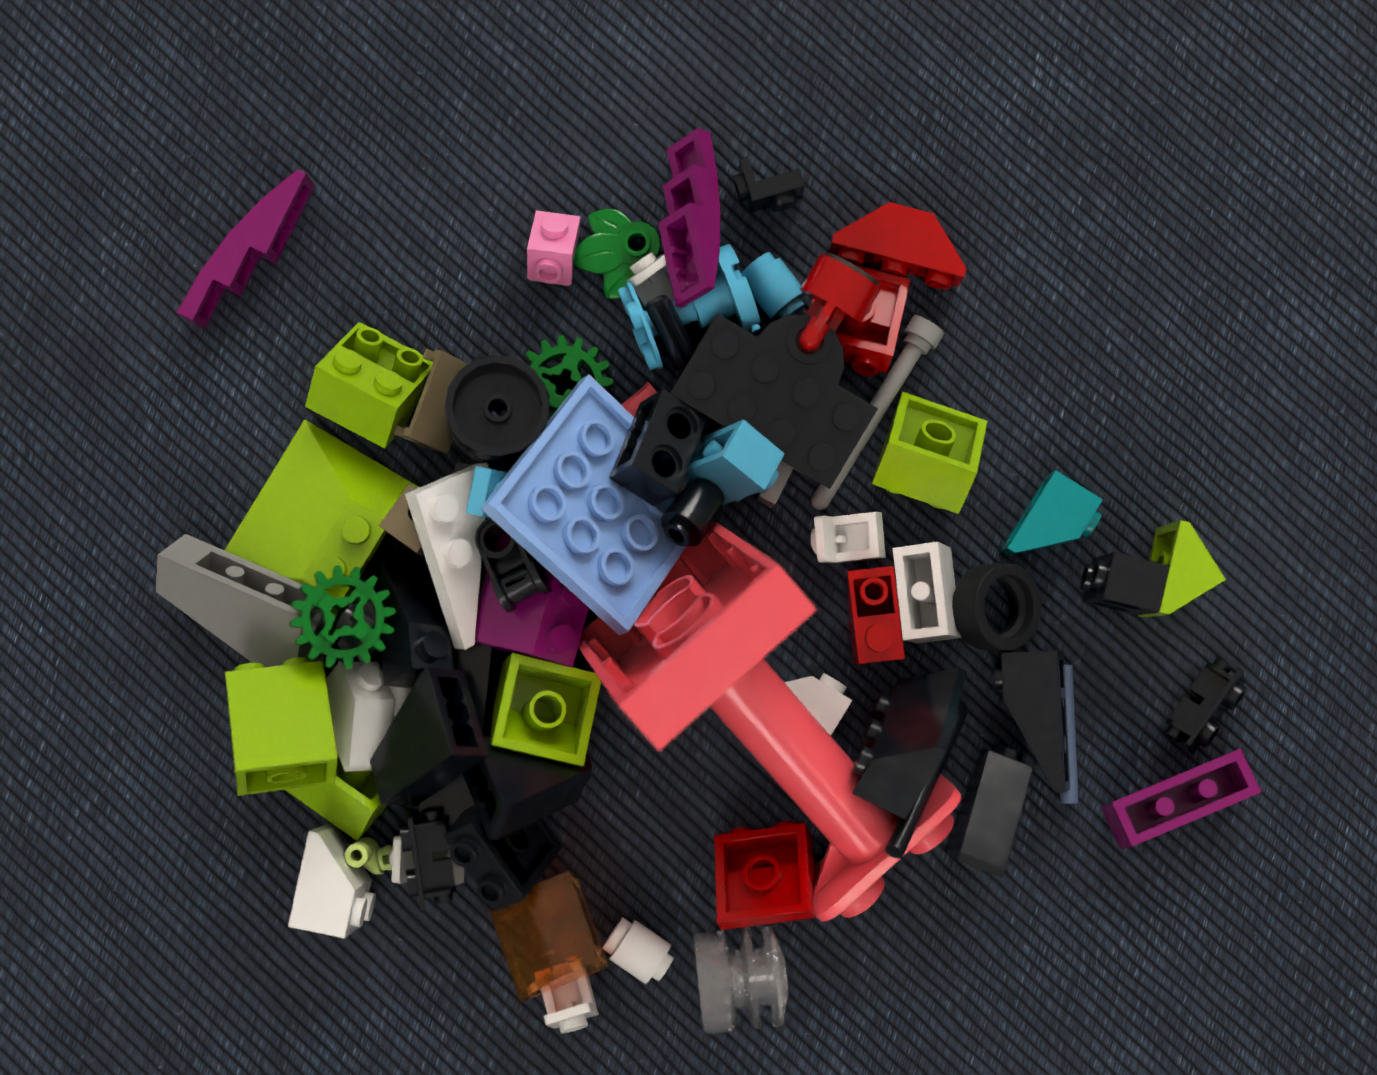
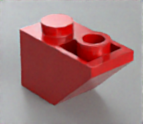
[847,566,905,665]

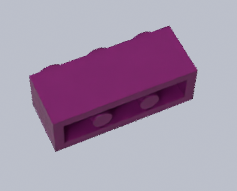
[1101,749,1261,850]

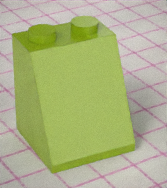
[225,657,338,796]

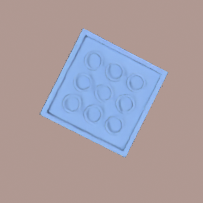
[480,374,687,635]

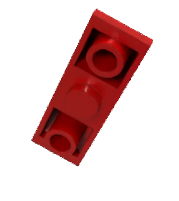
[829,202,967,290]

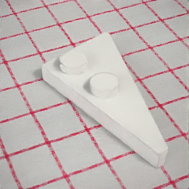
[405,463,489,650]

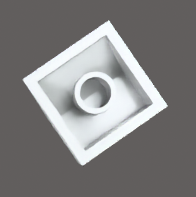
[288,824,376,938]

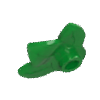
[573,209,661,299]

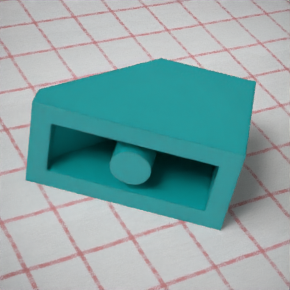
[1000,470,1103,556]

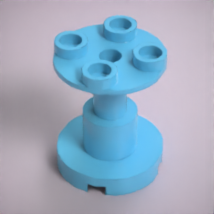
[618,244,761,370]

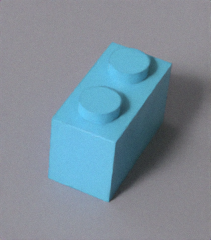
[686,419,785,505]

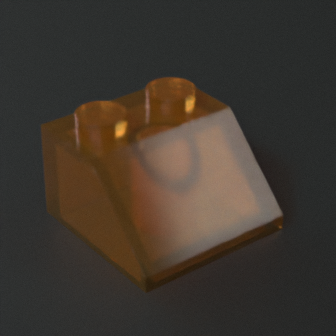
[491,871,609,1002]

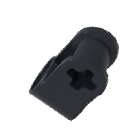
[475,518,552,613]

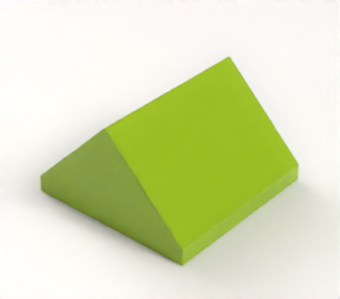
[1137,520,1226,618]

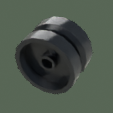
[445,355,550,471]

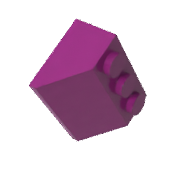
[475,532,589,667]

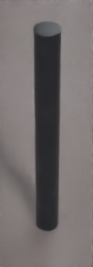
[885,705,968,859]

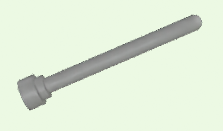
[811,315,945,510]

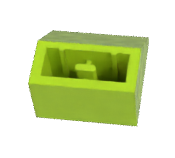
[305,322,433,449]

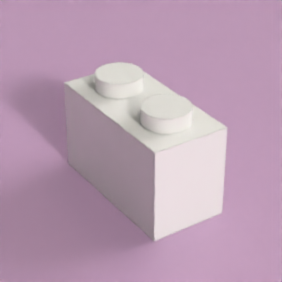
[893,542,962,644]

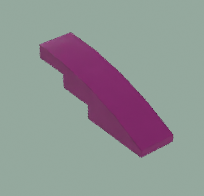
[658,128,721,308]
[176,169,315,329]

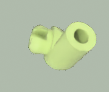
[345,837,392,874]

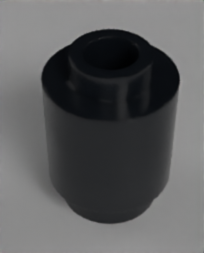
[661,478,724,547]

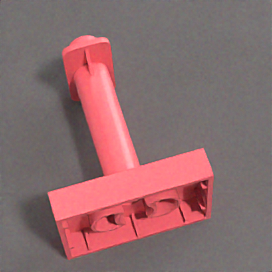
[578,521,961,922]

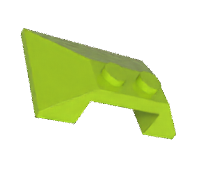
[224,419,420,636]

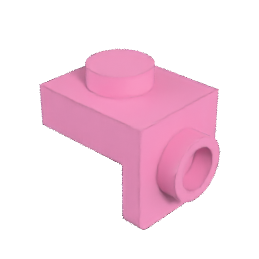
[527,210,580,286]

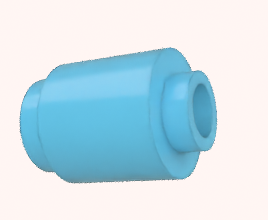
[741,252,805,320]

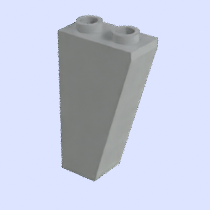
[156,534,324,667]

